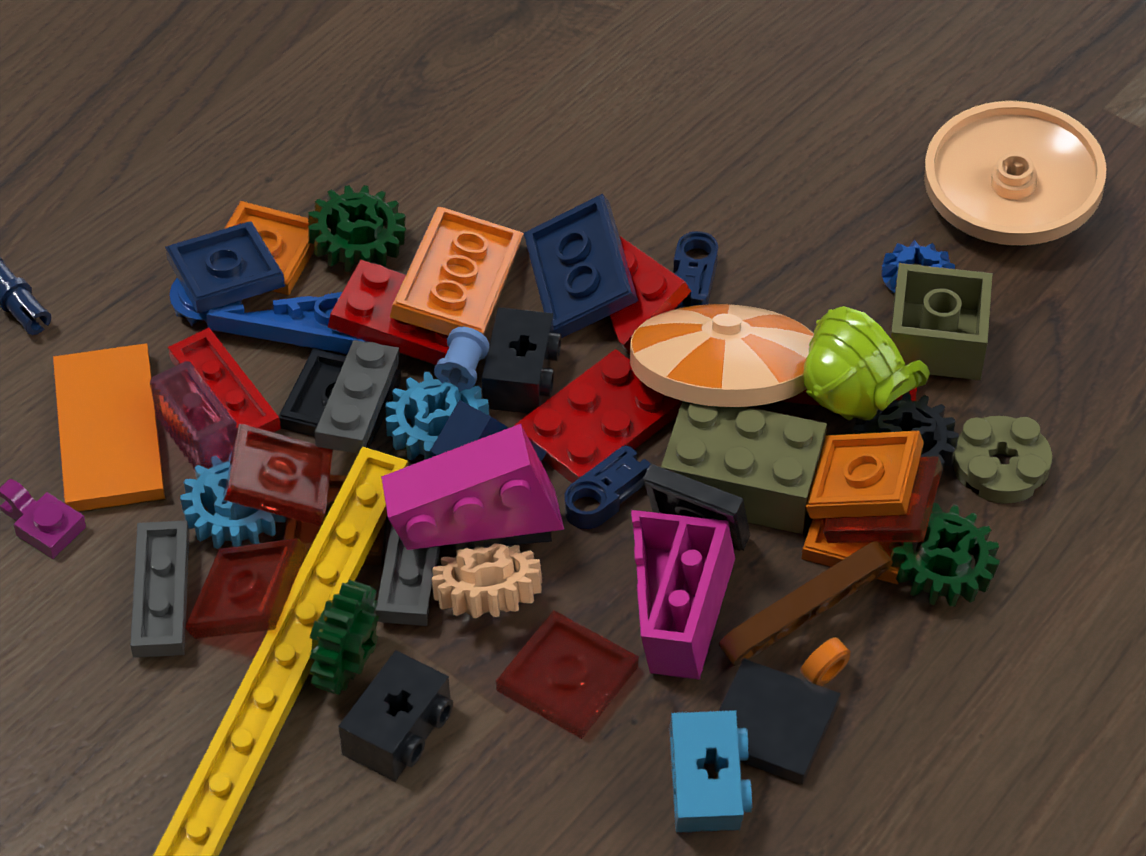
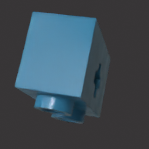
[669,711,752,832]

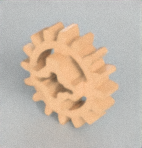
[431,543,542,618]

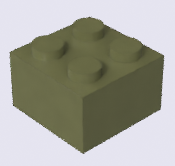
[890,263,993,380]

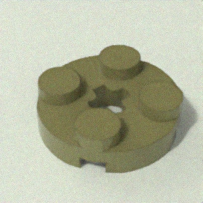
[953,416,1052,503]

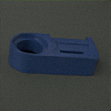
[673,231,718,309]
[564,446,651,529]

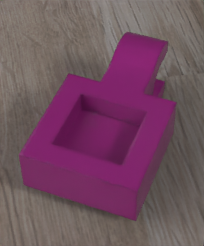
[0,479,86,559]

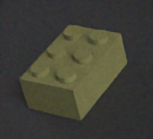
[661,401,827,534]

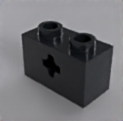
[482,307,561,414]
[338,650,453,782]

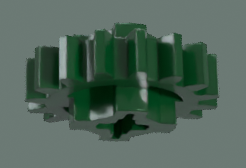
[308,185,406,272]
[889,503,1000,607]
[309,580,379,695]

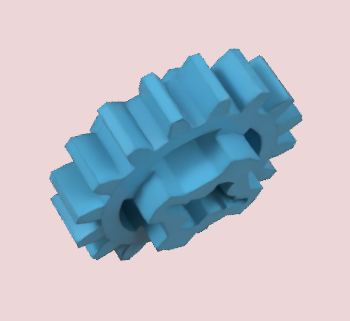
[385,372,489,460]
[180,452,290,550]

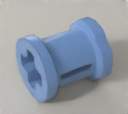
[434,327,489,391]

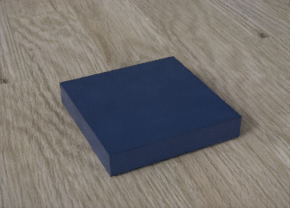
[165,221,285,313]

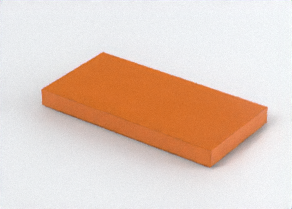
[390,207,524,336]
[53,343,165,512]

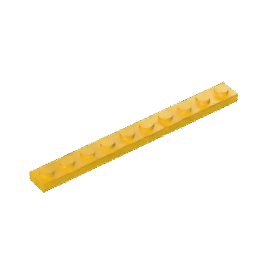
[153,447,408,856]

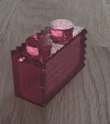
[150,361,242,469]

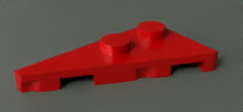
[610,236,691,354]

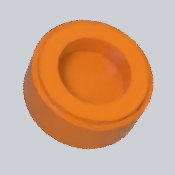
[800,637,851,686]

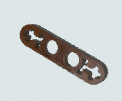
[719,541,893,666]

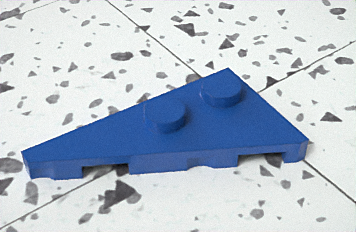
[207,292,368,355]

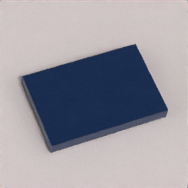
[524,194,638,338]

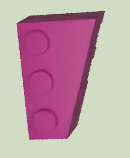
[382,424,564,550]
[631,510,735,679]

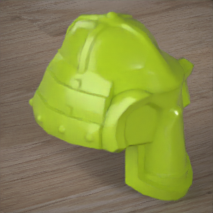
[803,306,930,420]

